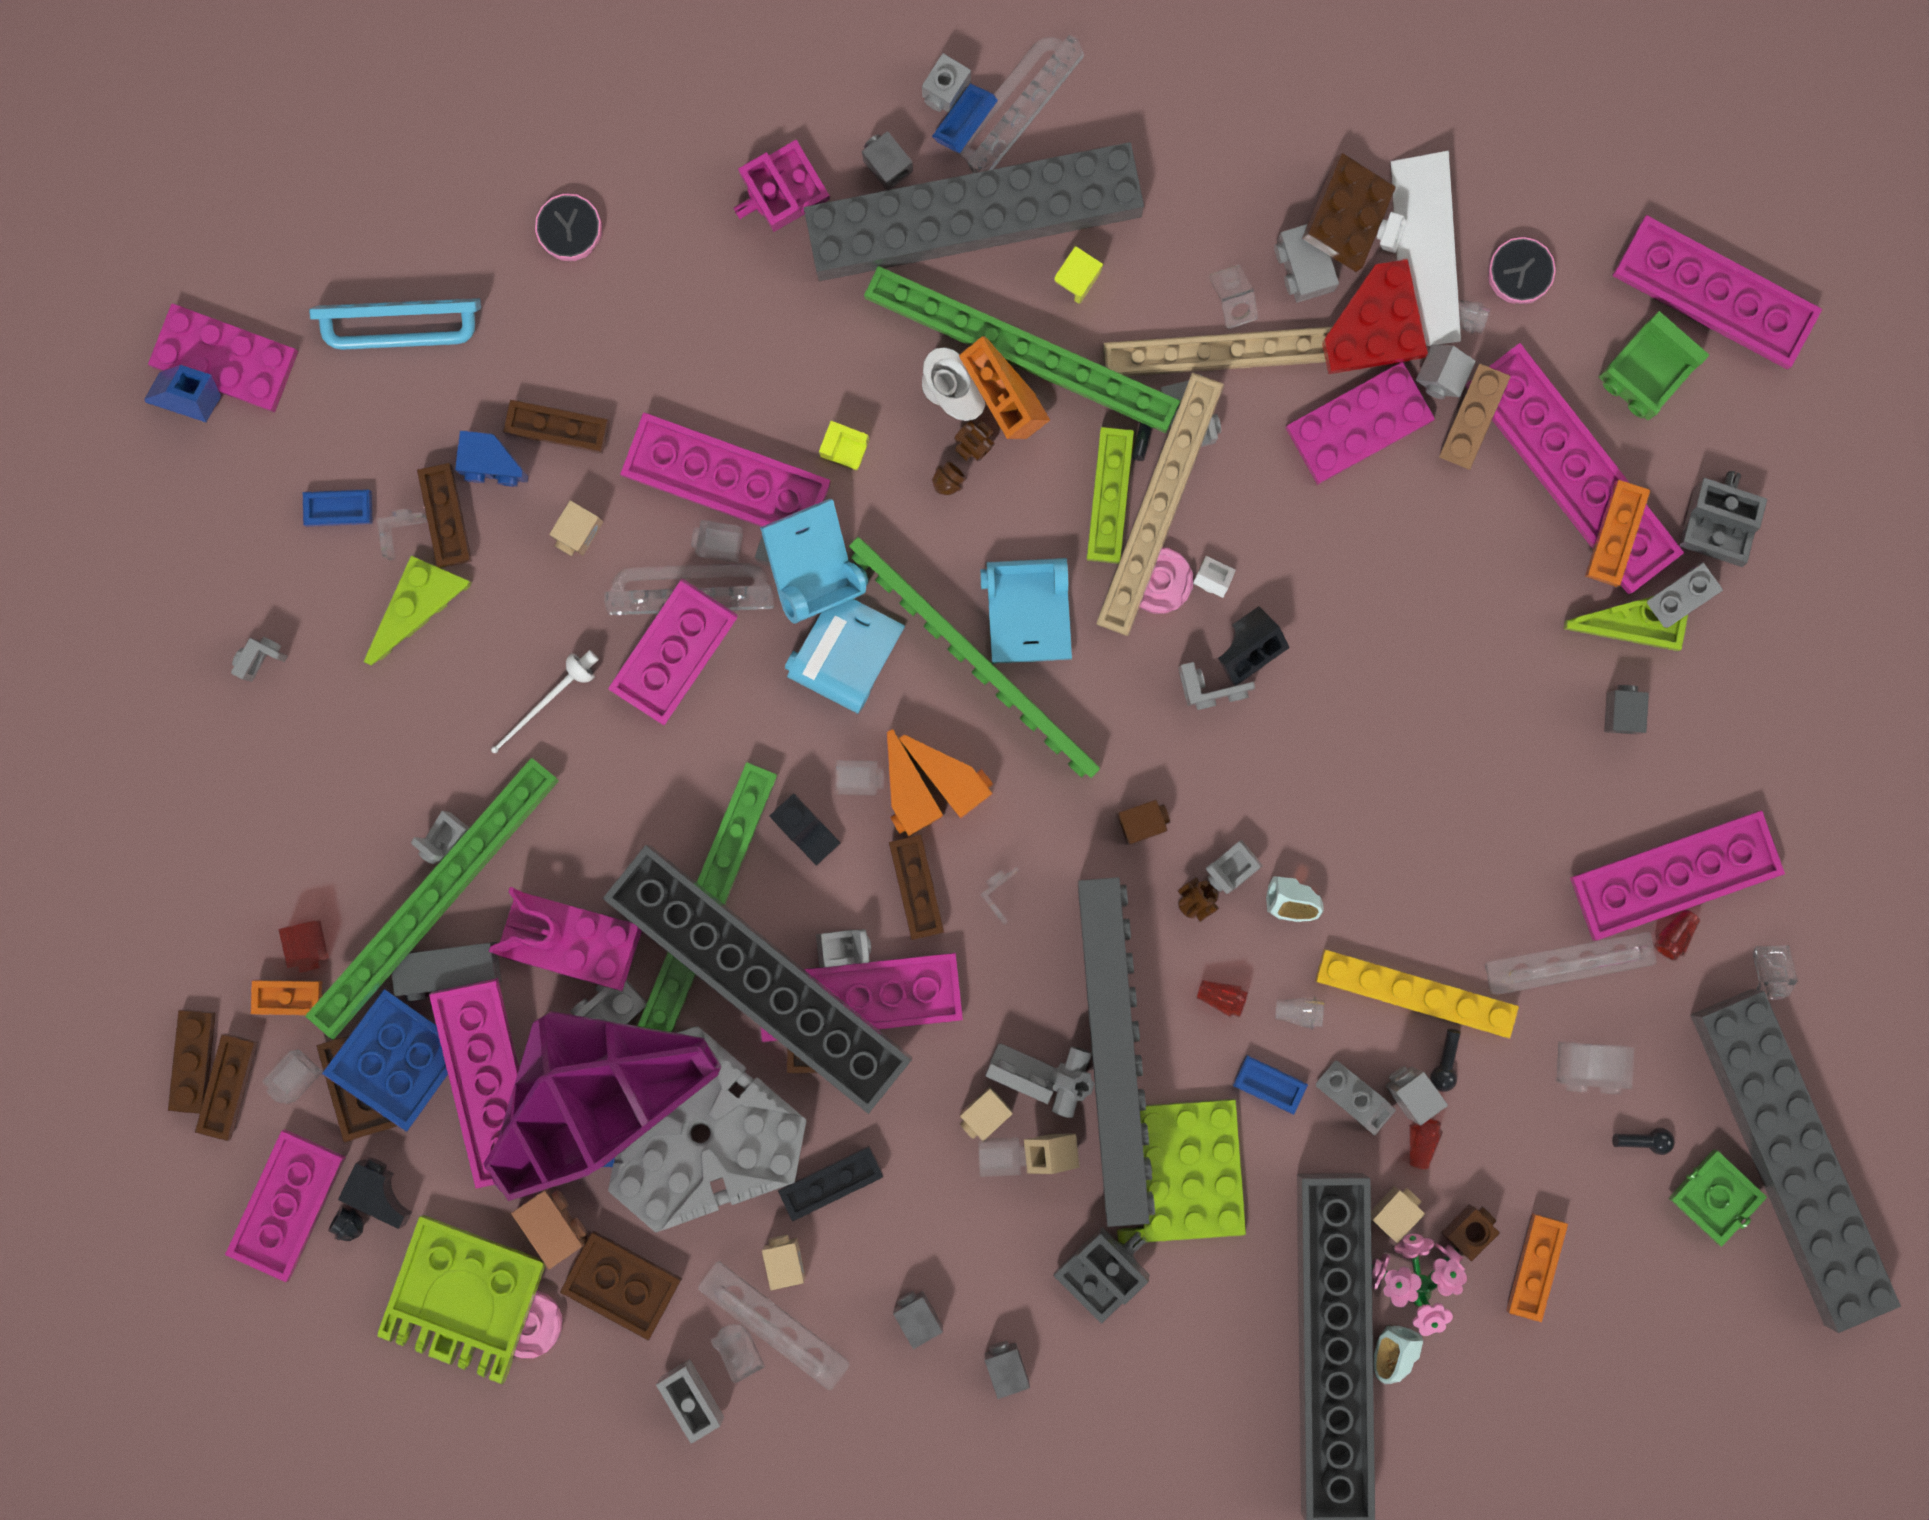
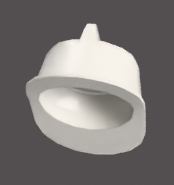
[922,348,985,421]

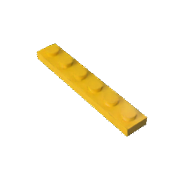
[1315,949,1519,1039]

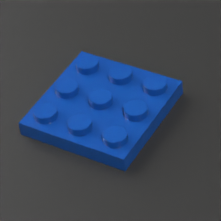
[322,989,448,1132]

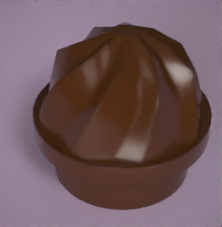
[932,461,967,495]

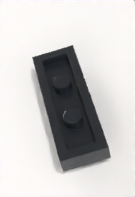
[778,1145,884,1222]

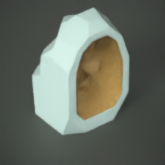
[1266,876,1324,922]
[1374,1326,1423,1384]

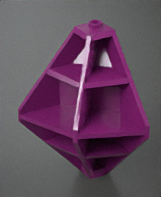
[483,1011,722,1201]

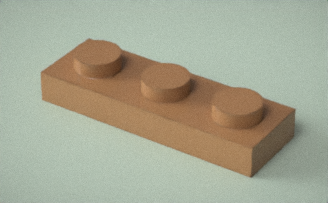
[1439,363,1511,470]

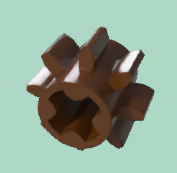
[954,420,995,461]
[1178,877,1219,922]

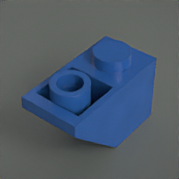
[144,365,221,423]
[455,431,528,487]

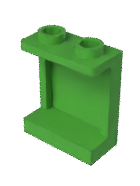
[1598,311,1709,420]

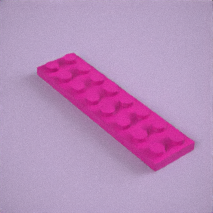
[1465,343,1684,595]

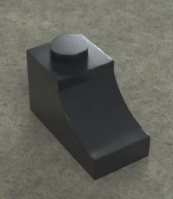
[1218,606,1290,686]
[769,793,841,866]
[338,1157,412,1229]

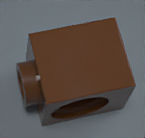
[1116,800,1171,845]
[1441,1204,1500,1262]

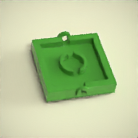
[1669,1149,1767,1247]

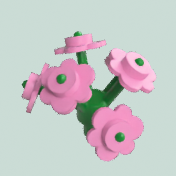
[1372,1234,1467,1336]

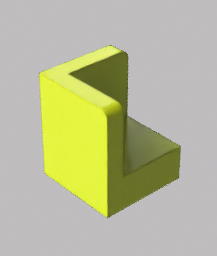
[1054,246,1103,304]
[819,421,870,470]

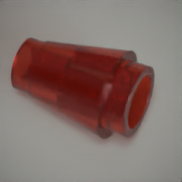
[1654,910,1700,961]
[1196,980,1249,1018]
[1409,1118,1443,1169]

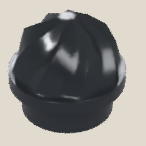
[328,1207,364,1241]

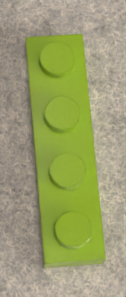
[1086,427,1134,564]

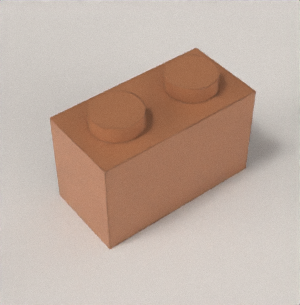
[511,1188,587,1269]

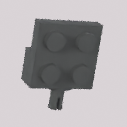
[1679,471,1767,567]
[1054,1227,1150,1324]

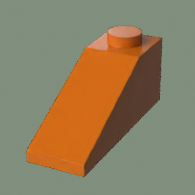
[959,336,1050,439]
[887,729,944,837]
[899,735,994,819]

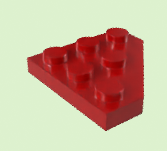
[1322,259,1428,375]

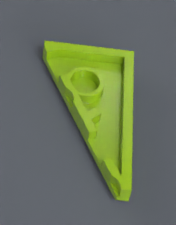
[363,556,472,666]
[1563,596,1688,651]

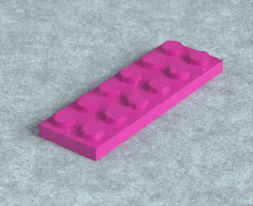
[1612,215,1822,370]
[620,412,831,533]
[1570,811,1785,941]
[761,953,963,1042]
[429,978,519,1189]

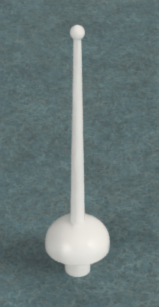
[491,650,599,753]

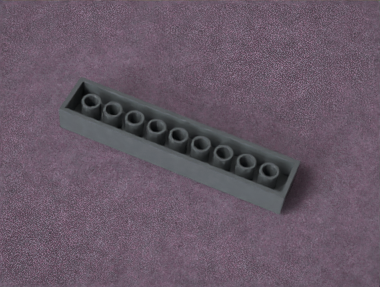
[804,142,1144,282]
[603,845,913,1114]
[1078,877,1155,1227]
[1690,989,1901,1333]
[1297,1173,1375,1520]

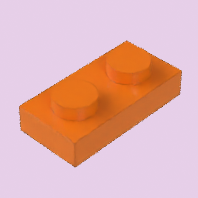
[251,980,322,1015]

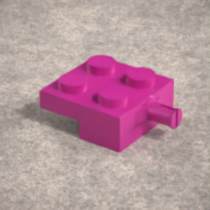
[733,140,830,232]

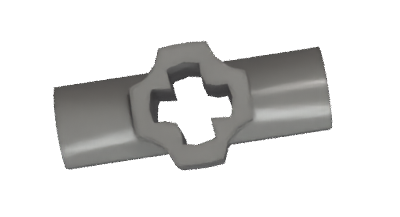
[1049,1046,1094,1118]

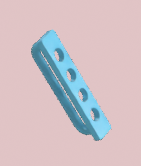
[309,298,481,350]

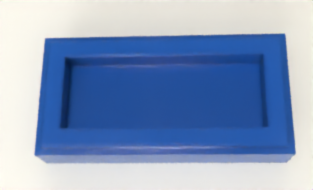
[932,83,998,153]
[303,490,373,527]
[1232,1055,1308,1115]

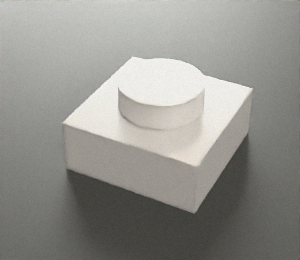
[1377,212,1406,254]
[1193,556,1236,598]

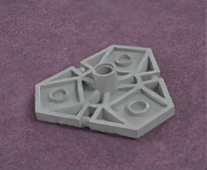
[608,1026,806,1233]

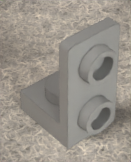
[1647,562,1723,628]
[1178,662,1255,710]
[1316,1061,1396,1136]

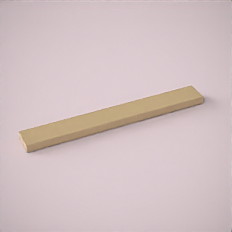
[1103,327,1332,376]
[1096,373,1224,636]

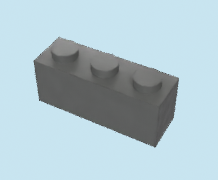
[392,942,502,1001]

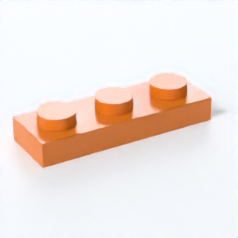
[1585,480,1650,587]
[1506,1213,1568,1323]

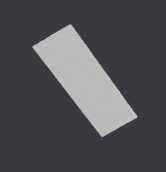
[1391,151,1461,346]

